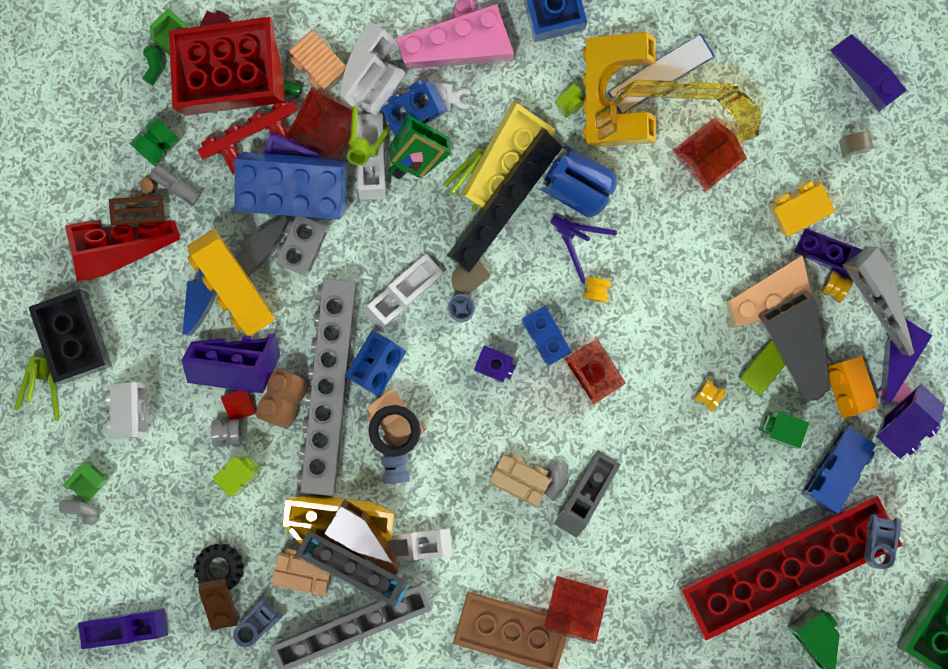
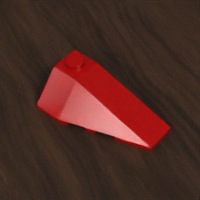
[65,220,180,281]

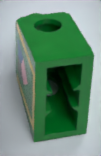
[389,115,451,179]

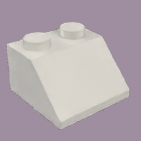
[106,382,148,438]

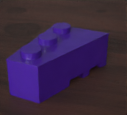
[181,333,280,394]

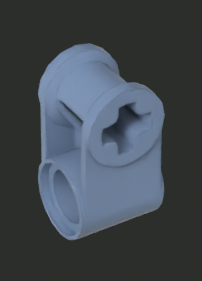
[864,514,901,569]
[233,596,284,648]

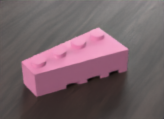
[396,4,514,70]

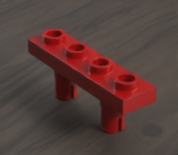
[197,100,298,175]

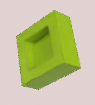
[555,83,584,118]

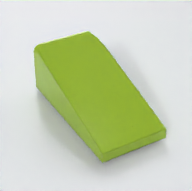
[739,341,785,396]

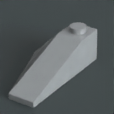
[843,246,914,356]

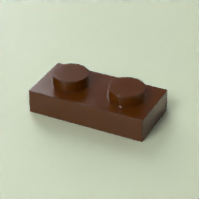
[198,578,238,630]

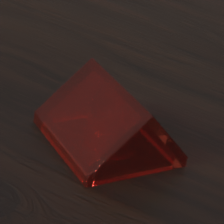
[673,118,747,192]
[563,339,626,405]

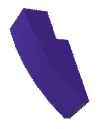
[78,608,168,649]

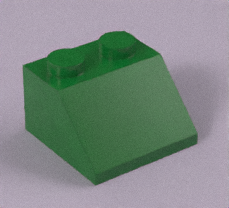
[787,607,840,669]

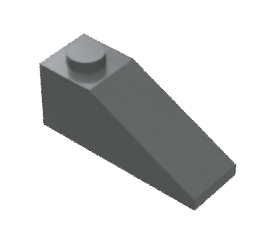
[554,450,621,538]

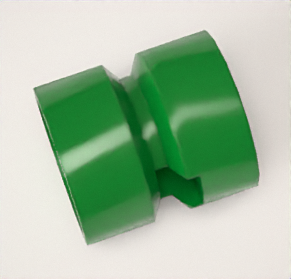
[129,116,180,167]

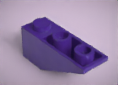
[794,228,863,278]

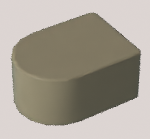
[839,131,874,157]
[452,261,490,294]

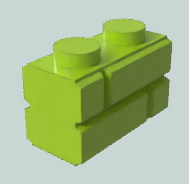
[213,455,260,497]

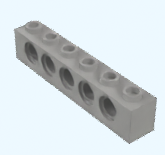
[270,582,433,669]

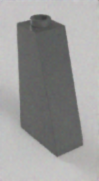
[758,289,831,403]

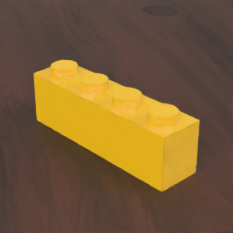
[187,228,275,336]

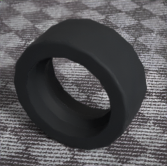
[368,405,421,457]

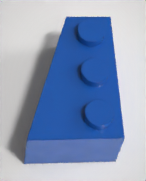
[801,427,876,514]

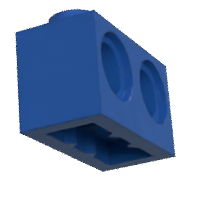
[381,80,448,136]
[521,305,572,367]
[345,330,407,397]

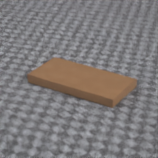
[453,591,571,669]

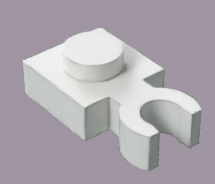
[424,82,471,112]

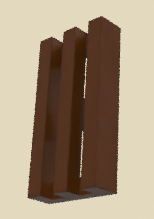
[108,195,165,226]

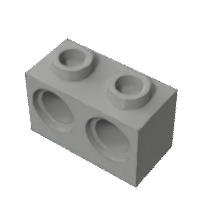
[274,216,329,278]

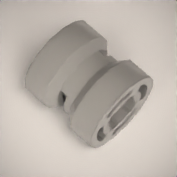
[211,419,242,447]

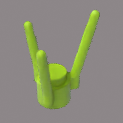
[347,105,391,166]
[443,148,485,211]
[14,356,60,421]

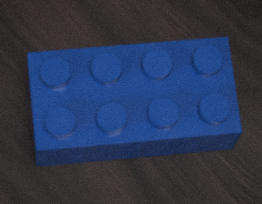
[524,0,587,42]
[235,152,347,220]

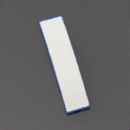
[607,34,715,114]

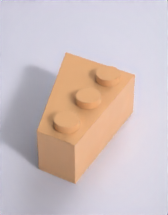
[726,256,813,328]

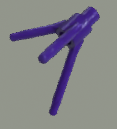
[550,215,617,284]

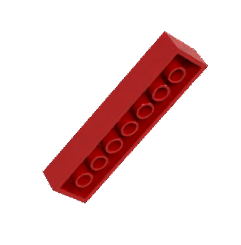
[678,495,902,641]

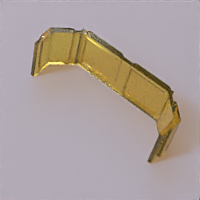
[595,80,761,144]

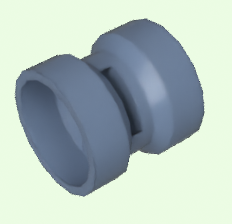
[448,294,475,322]
[381,453,410,484]

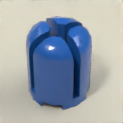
[540,144,617,217]

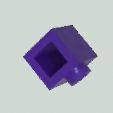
[474,346,516,383]

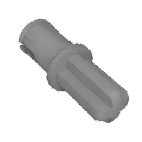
[150,166,202,207]

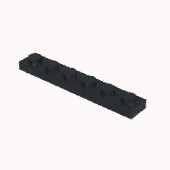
[447,130,563,273]

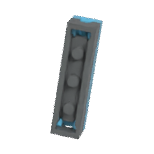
[295,531,409,609]

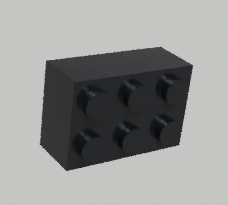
[28,289,112,384]

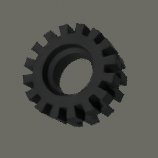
[193,543,245,590]

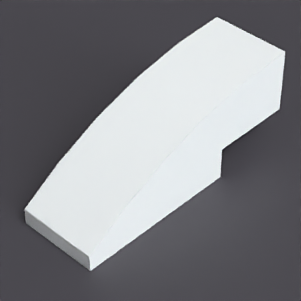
[340,21,396,107]
[357,114,386,200]
[364,254,444,331]
[367,528,453,564]

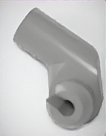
[544,460,568,501]
[59,500,99,525]

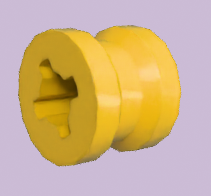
[821,270,853,303]
[582,277,612,303]
[694,378,727,412]

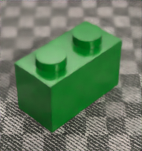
[759,411,809,448]

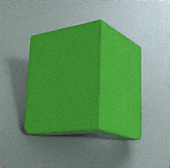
[150,8,188,56]
[62,462,109,502]

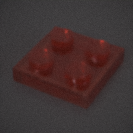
[543,576,609,644]

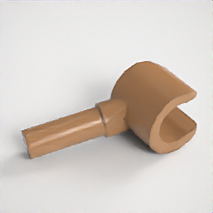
[126,177,157,208]

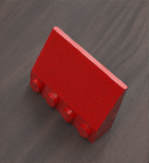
[169,17,285,116]

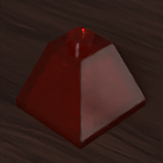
[287,88,352,159]

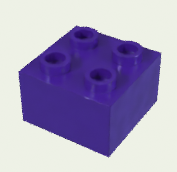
[876,384,945,459]

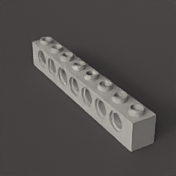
[297,278,357,496]

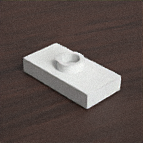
[359,61,406,116]

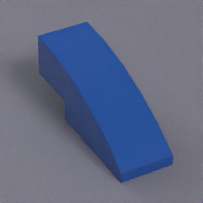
[182,269,217,336]

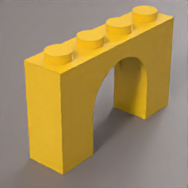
[583,32,656,147]

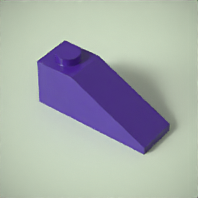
[830,34,907,112]
[880,319,933,405]

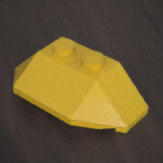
[283,495,394,553]

